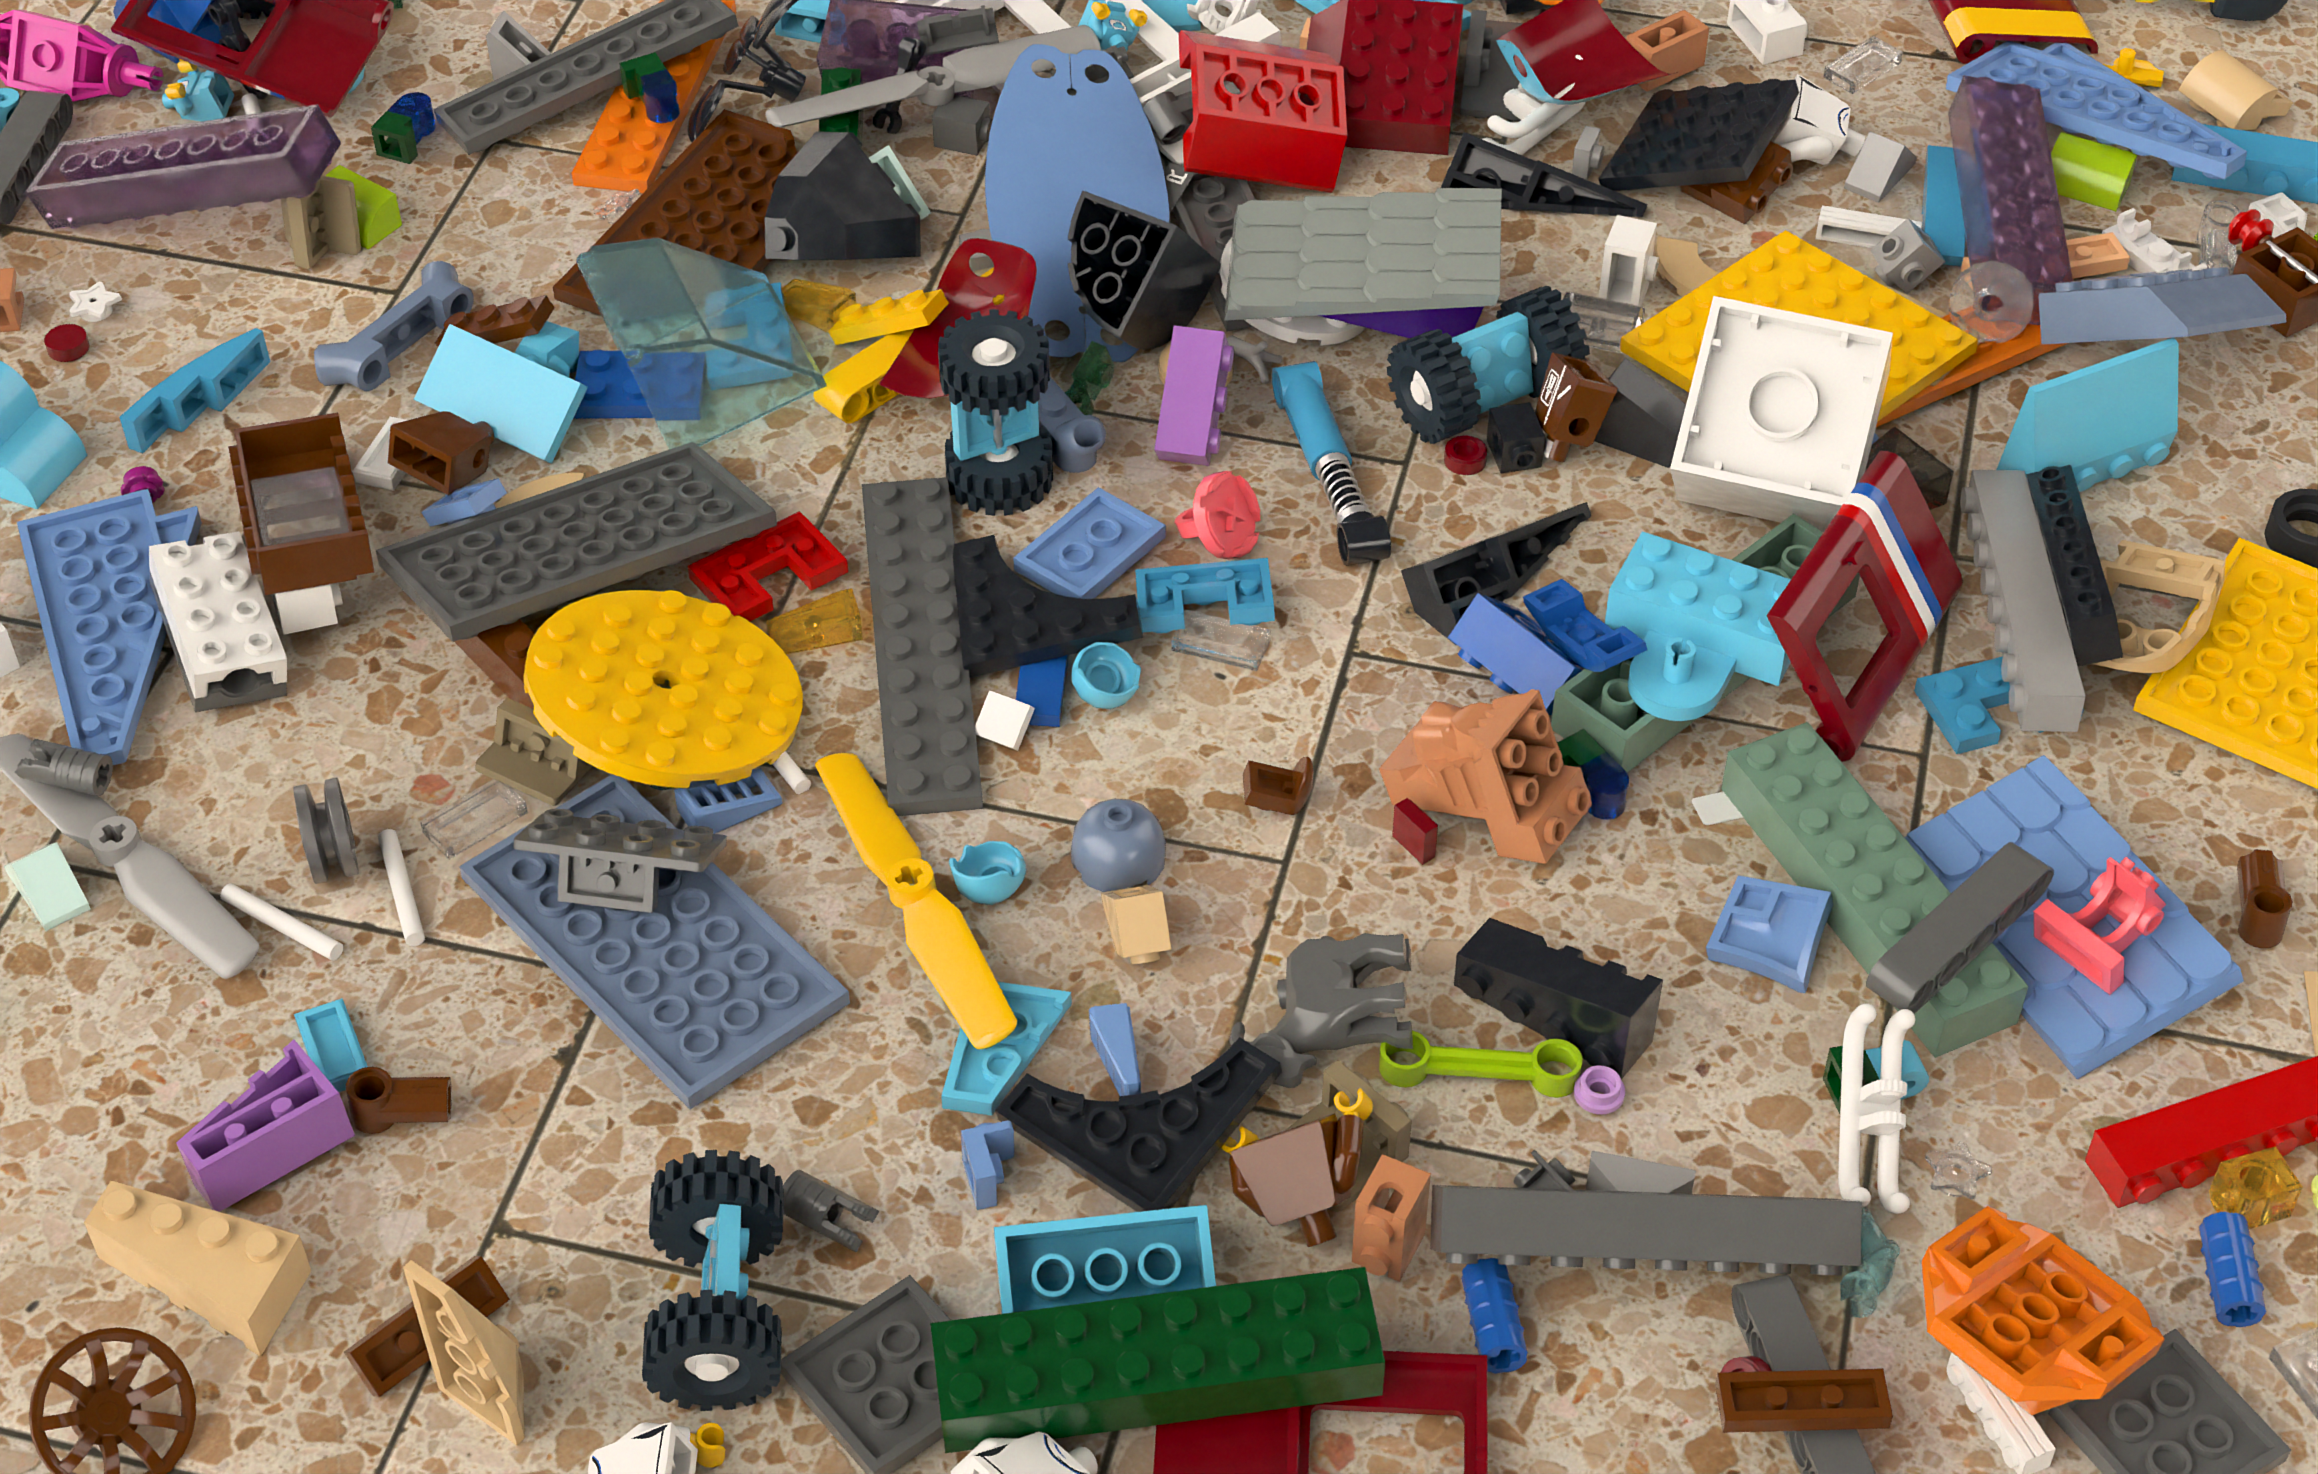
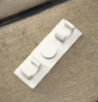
[2102,208,2207,273]

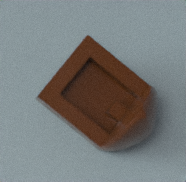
[1243,757,1314,815]

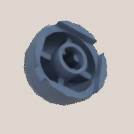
[1071,798,1166,892]

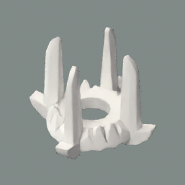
[1187,0,1261,34]

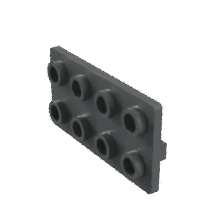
[1460,10,1523,122]
[513,809,727,913]

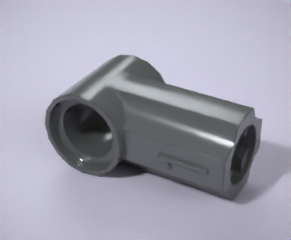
[1143,91,1193,145]

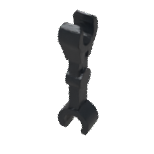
[873,37,926,134]

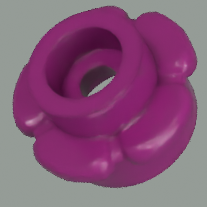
[120,466,165,503]

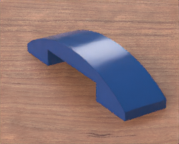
[1523,579,1647,672]

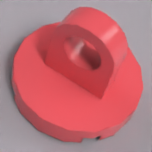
[1175,471,1260,560]

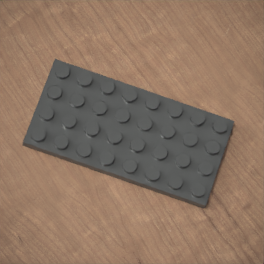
[376,442,777,642]

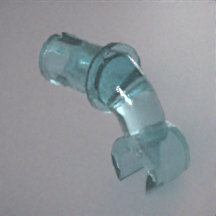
[1840,1208,1900,1318]

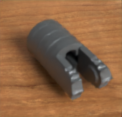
[15,739,113,796]
[783,1170,879,1252]

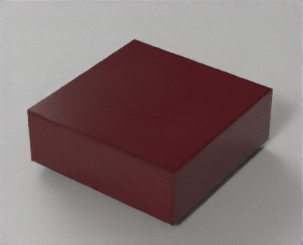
[1392,798,1438,865]

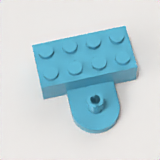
[1605,531,1791,721]

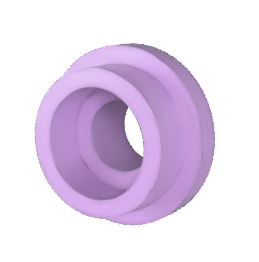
[1574,1065,1625,1114]

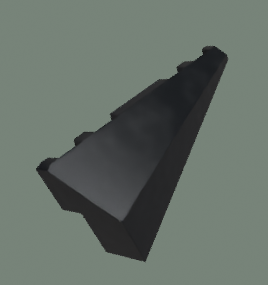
[1441,132,1648,217]
[1401,502,1592,645]

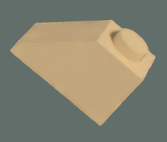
[1101,884,1172,964]

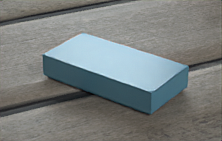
[294,998,368,1092]

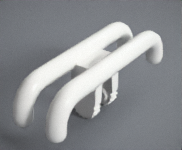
[1482,55,1585,155]
[1838,1003,1916,1214]

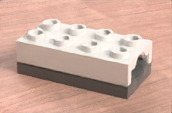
[149,531,287,712]

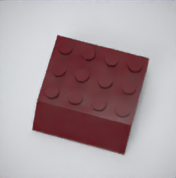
[1300,0,1464,155]

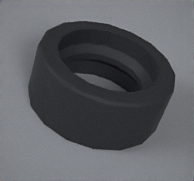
[2264,488,2318,569]

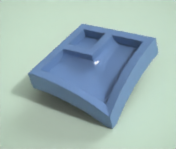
[1706,875,1833,993]

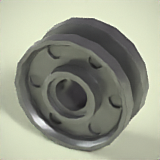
[293,777,359,884]

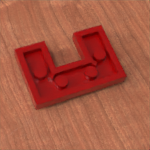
[687,511,849,622]

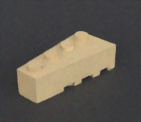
[84,1181,311,1357]

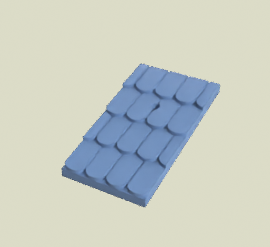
[1904,755,2244,1079]

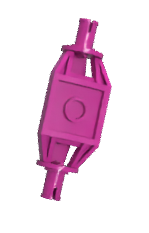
[0,9,163,102]

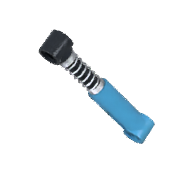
[1272,361,1391,566]

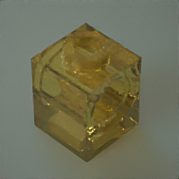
[2208,1146,2303,1229]

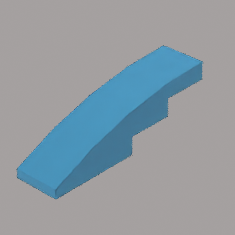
[1922,145,1968,266]
[119,328,270,454]

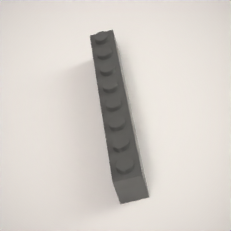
[1430,1185,1862,1275]

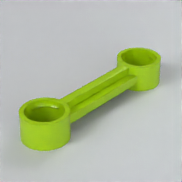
[1379,1030,1583,1098]

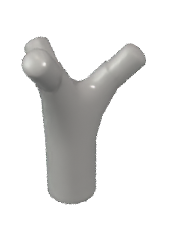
[1227,335,1282,384]

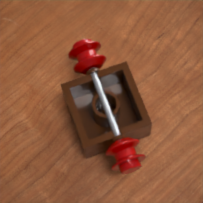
[2228,209,2318,338]

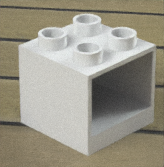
[1670,296,1893,532]

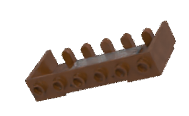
[228,412,374,595]

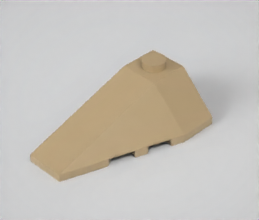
[403,1260,525,1446]

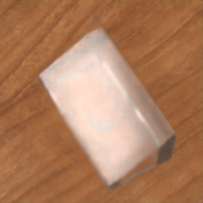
[1563,292,1645,355]

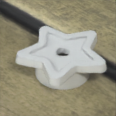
[69,282,122,322]

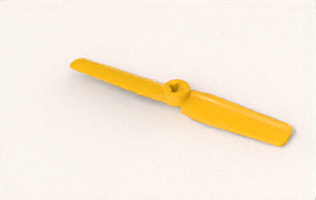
[815,753,1017,1049]

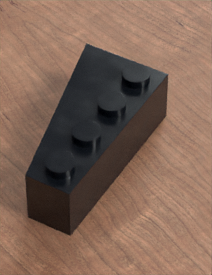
[1454,917,1663,1079]

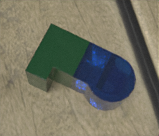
[619,52,680,123]
[371,92,436,164]
[1557,729,1629,820]

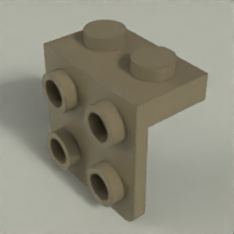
[1286,1060,1412,1212]

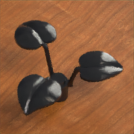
[687,0,806,142]

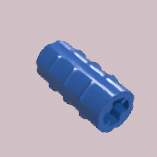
[2199,1212,2266,1327]
[1461,1258,1528,1374]

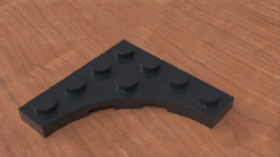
[953,535,1144,678]
[995,1037,1282,1212]

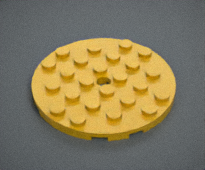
[524,590,803,788]

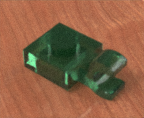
[1064,341,1115,415]

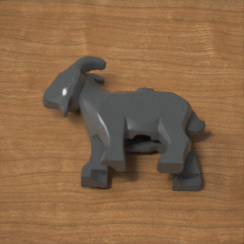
[1229,933,1413,1088]

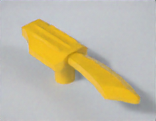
[2103,48,2164,87]

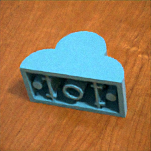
[0,361,87,509]

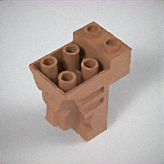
[1379,689,1592,864]

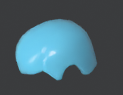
[1071,642,1141,709]
[949,841,1027,905]

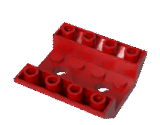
[1178,30,1347,193]

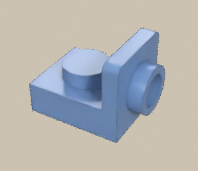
[961,1120,1014,1210]

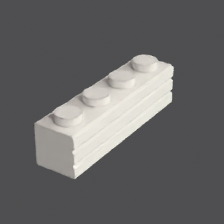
[1815,205,1922,248]
[1947,1353,2056,1474]

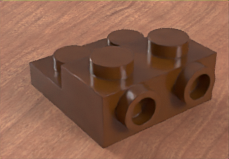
[1680,141,1793,224]

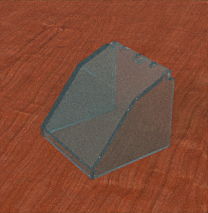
[576,238,827,449]

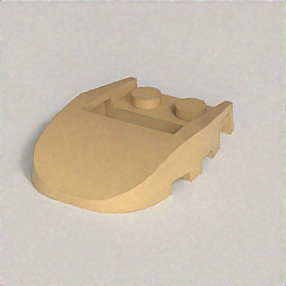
[2093,540,2225,673]

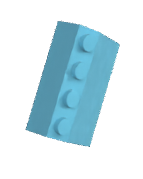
[1996,338,2179,492]
[994,1205,1216,1314]

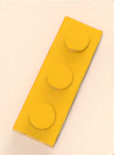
[828,289,949,345]

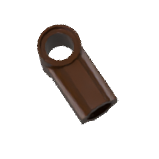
[2237,849,2293,948]
[346,1067,452,1134]

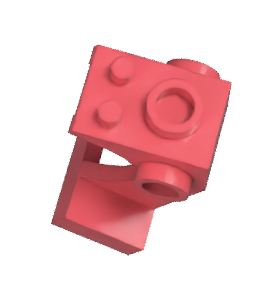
[2033,857,2166,995]

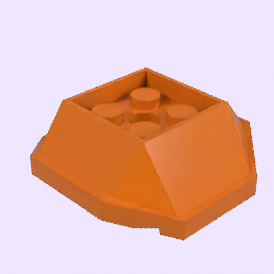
[1922,1206,2165,1415]

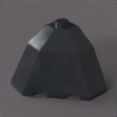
[764,132,921,260]

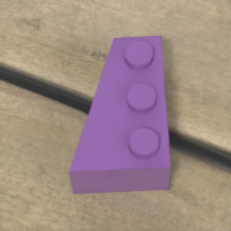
[1154,326,1234,466]
[176,1039,355,1212]

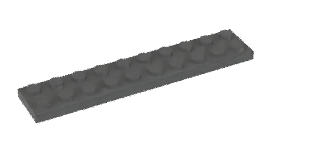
[862,477,983,816]

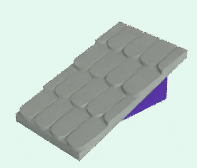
[1224,188,1502,338]

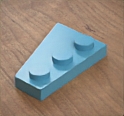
[941,982,1072,1116]

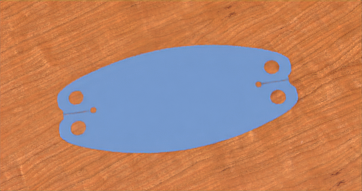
[985,44,1169,362]

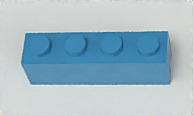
[2171,124,2318,204]

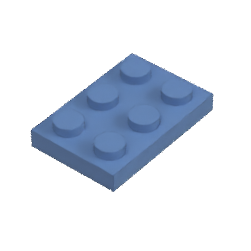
[1013,487,1166,599]

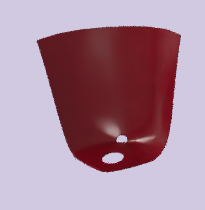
[1496,0,1678,105]
[879,238,1037,399]

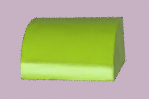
[2040,132,2137,212]
[326,165,402,249]

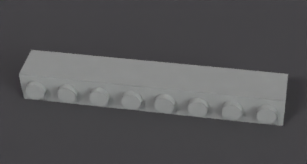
[1960,470,2086,732]

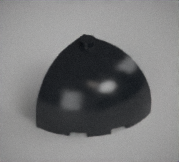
[1067,191,1221,350]

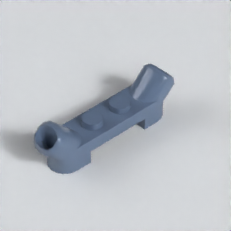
[314,261,474,391]
[1038,377,1106,473]

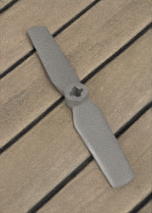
[765,25,1101,128]
[0,733,259,979]

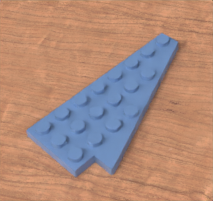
[1946,41,2247,179]
[17,489,202,765]

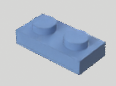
[421,478,507,527]

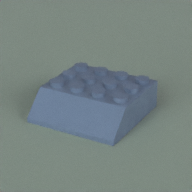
[2039,267,2286,344]

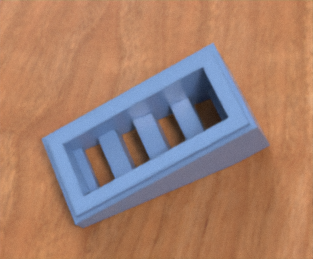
[674,768,783,834]
[1089,1003,1141,1096]

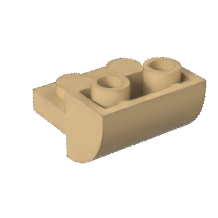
[2178,50,2293,130]

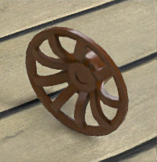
[29,1327,196,1474]

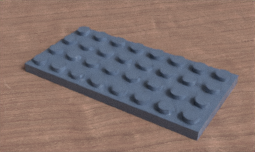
[459,774,850,1110]

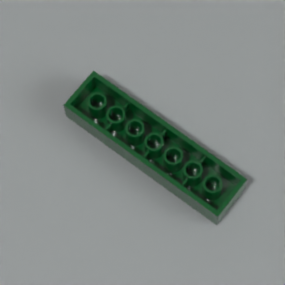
[930,1267,1385,1453]

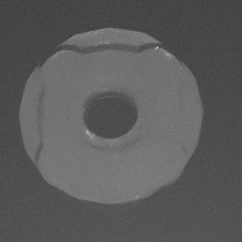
[1948,261,2035,343]

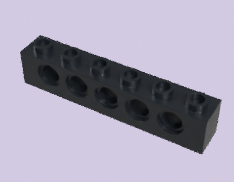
[2026,465,2123,667]

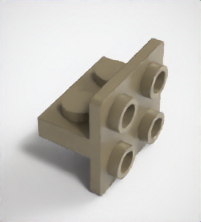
[277,168,361,269]
[475,697,592,806]

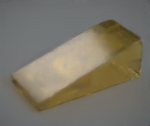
[782,278,857,333]
[766,588,863,655]

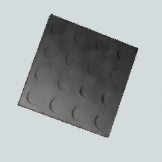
[1598,79,1799,191]

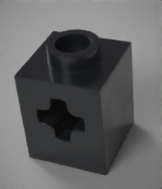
[1486,402,1545,474]

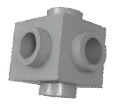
[1870,219,1945,293]

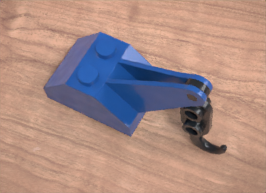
[113,0,268,100]

